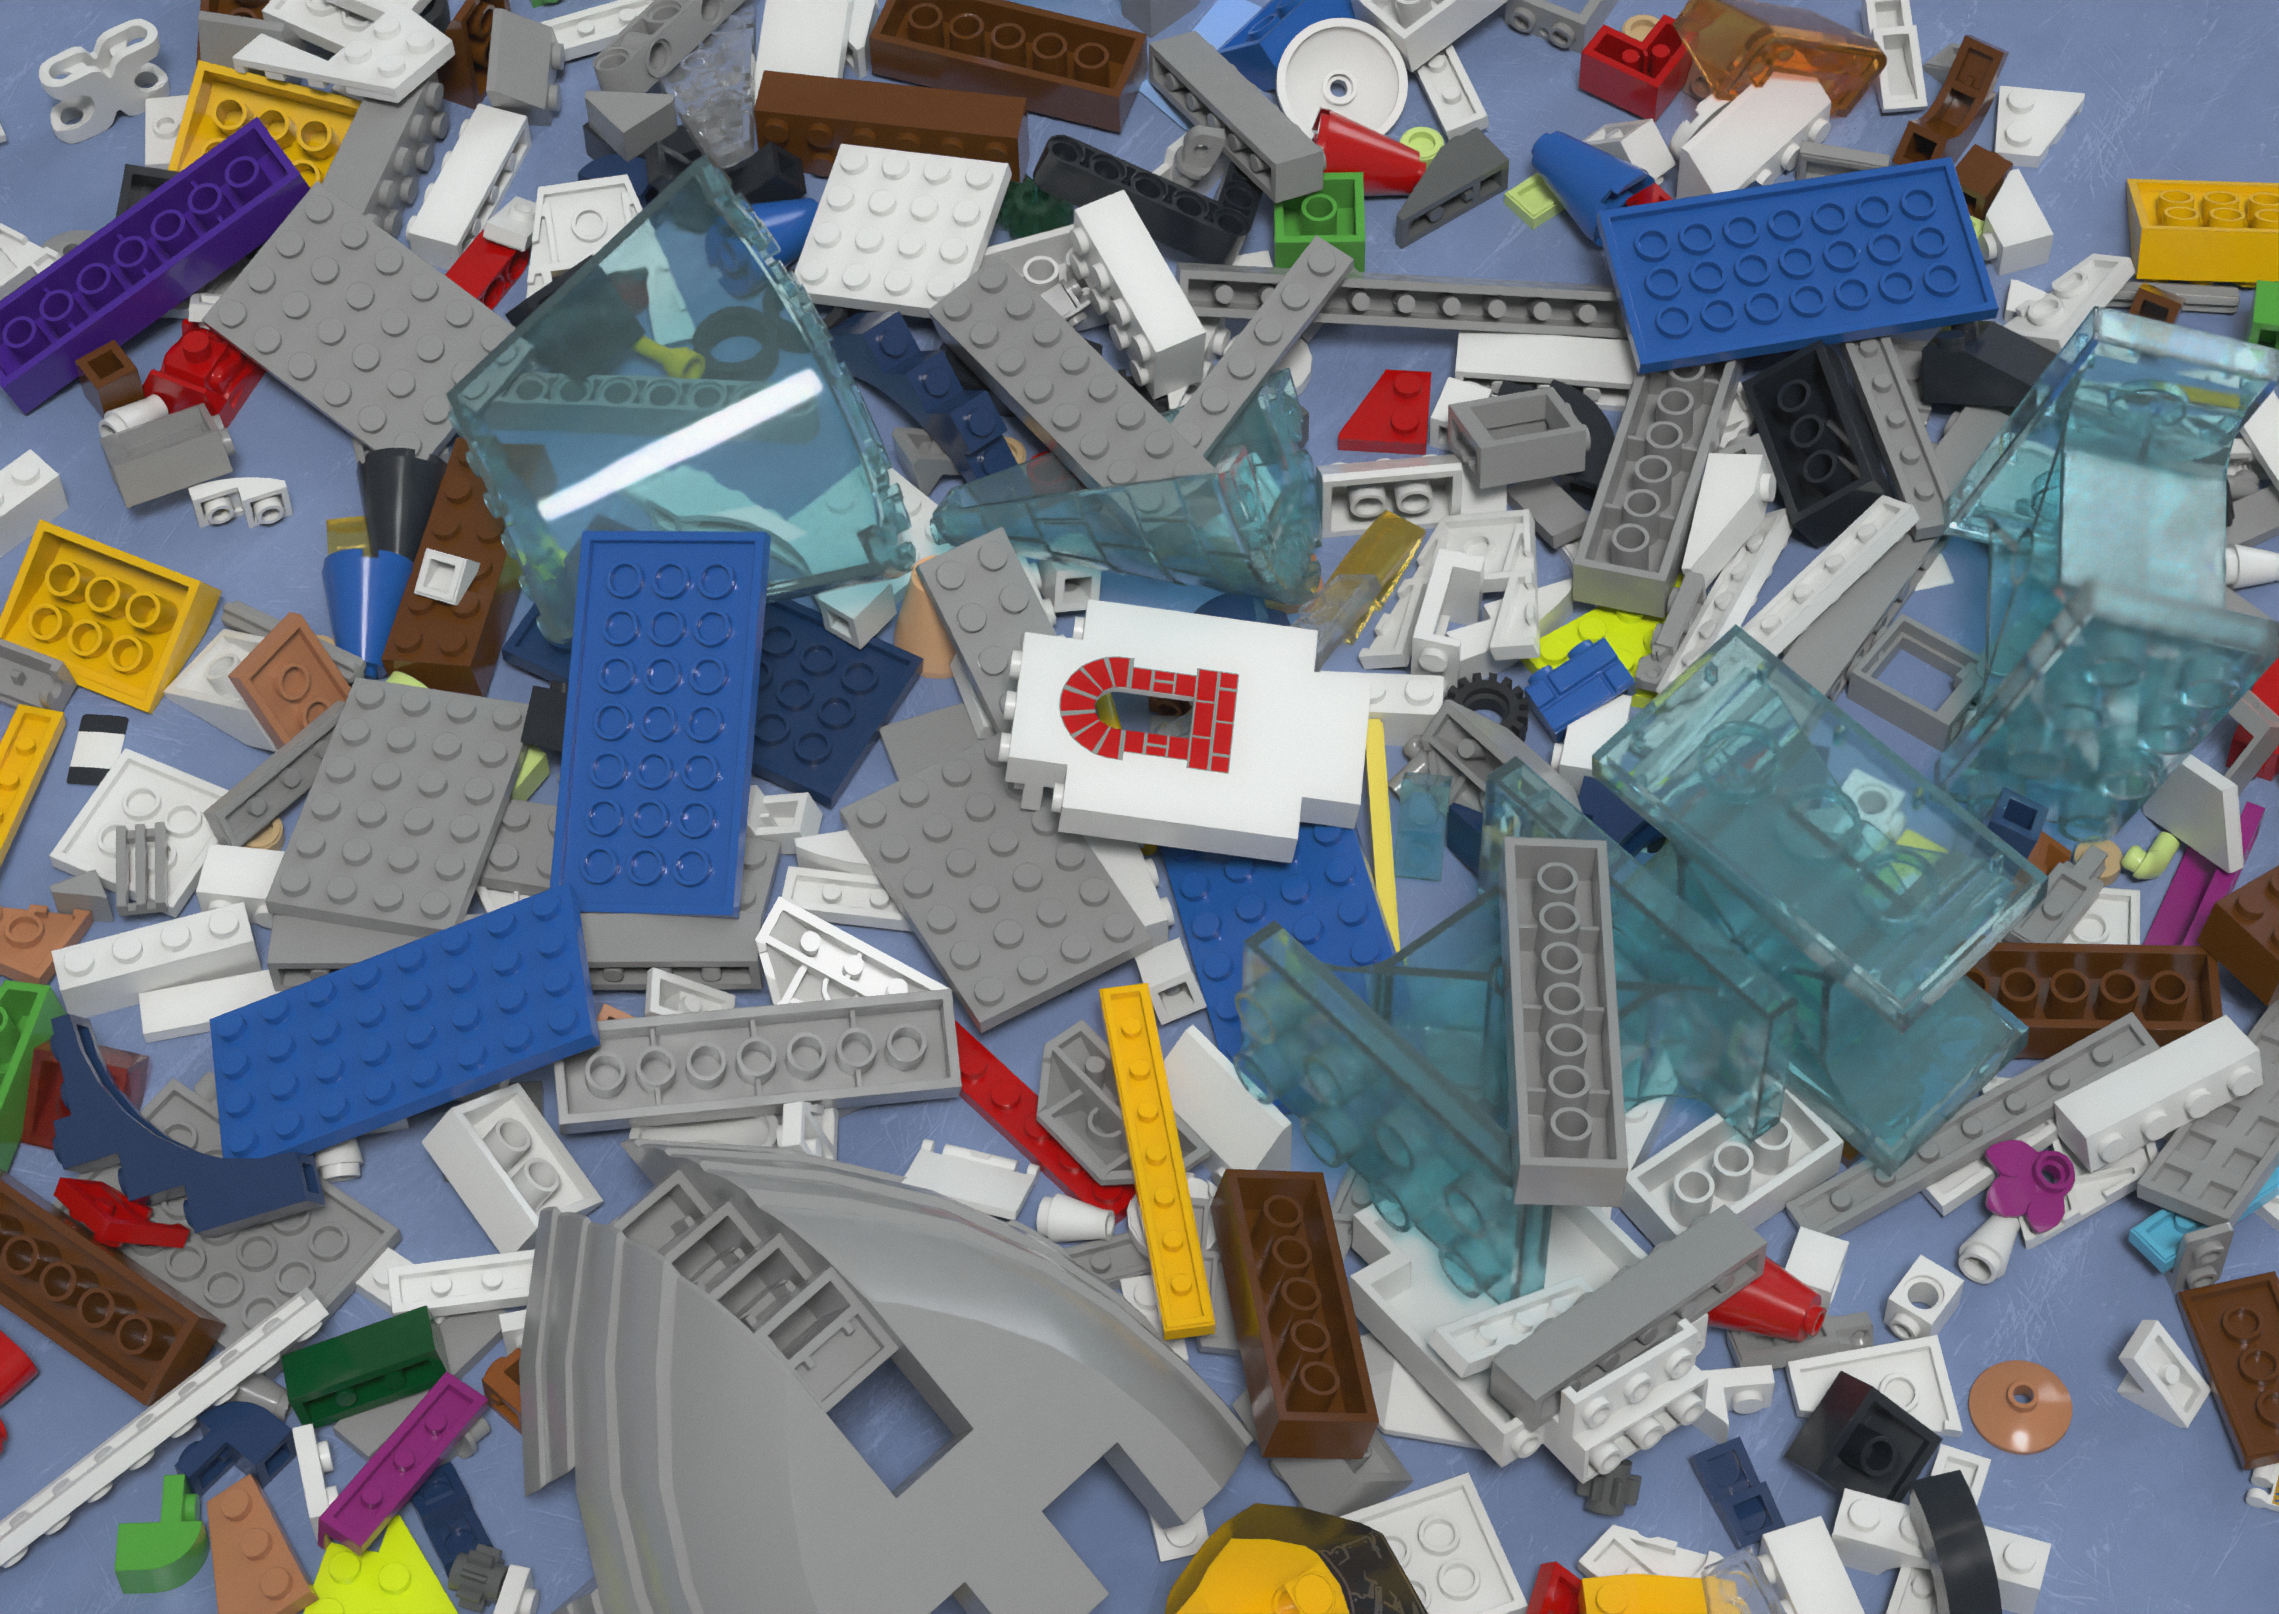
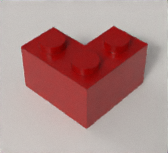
[1579,14,1702,123]

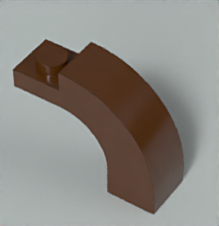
[1892,35,2009,165]

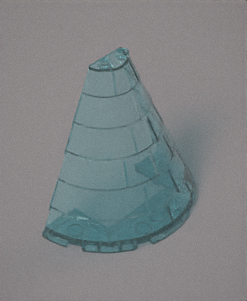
[930,368,1322,605]

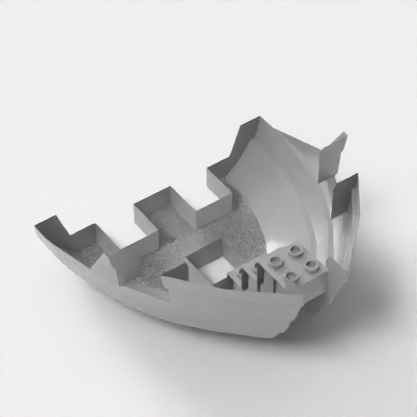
[519,1139,1254,1614]

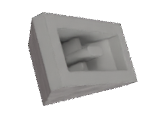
[1121,0,1200,38]
[585,90,678,162]

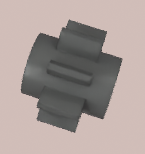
[1576,1459,1642,1516]
[448,1543,509,1613]

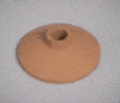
[1968,1360,2072,1455]

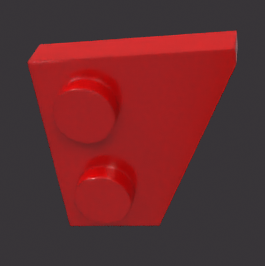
[1338,369,1432,455]
[54,1177,190,1248]

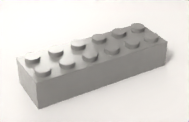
[322,70,449,237]

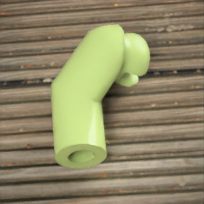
[2121,832,2180,880]

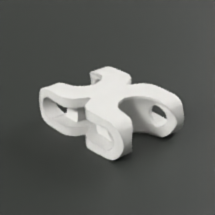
[39,19,170,144]

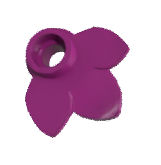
[1984,1140,2075,1234]

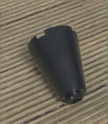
[356,448,447,563]

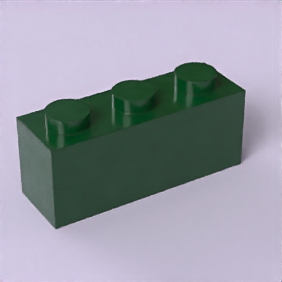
[281,1305,450,1429]

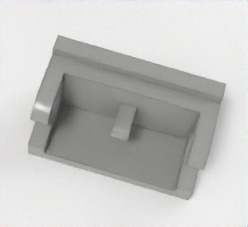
[0,638,77,712]

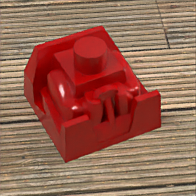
[142,318,266,428]

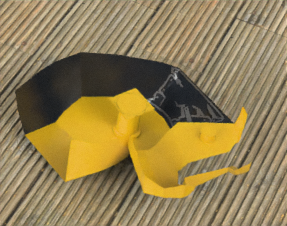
[1165,1503,1428,1614]

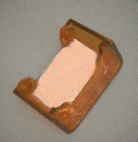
[1672,0,1887,117]

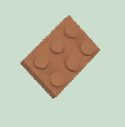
[228,612,351,750]

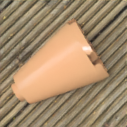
[893,555,956,679]

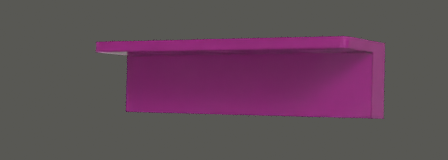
[2143,801,2265,946]
[317,1371,488,1556]

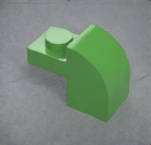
[114,1474,210,1594]

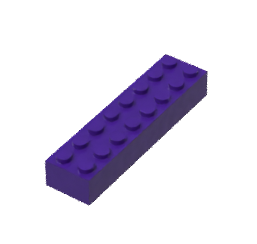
[0,117,311,415]

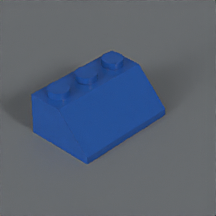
[1217,0,1355,92]

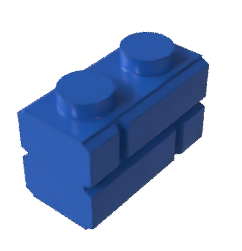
[1524,637,1636,743]

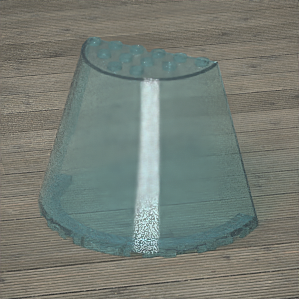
[446,154,916,645]

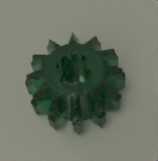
[999,174,1074,241]

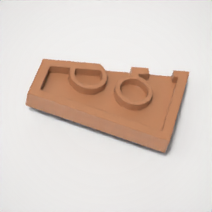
[0,904,93,985]
[207,1473,319,1614]

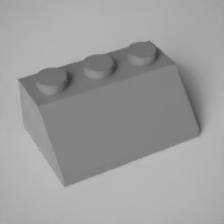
[1232,1388,1414,1517]

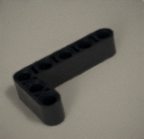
[1033,135,1263,265]

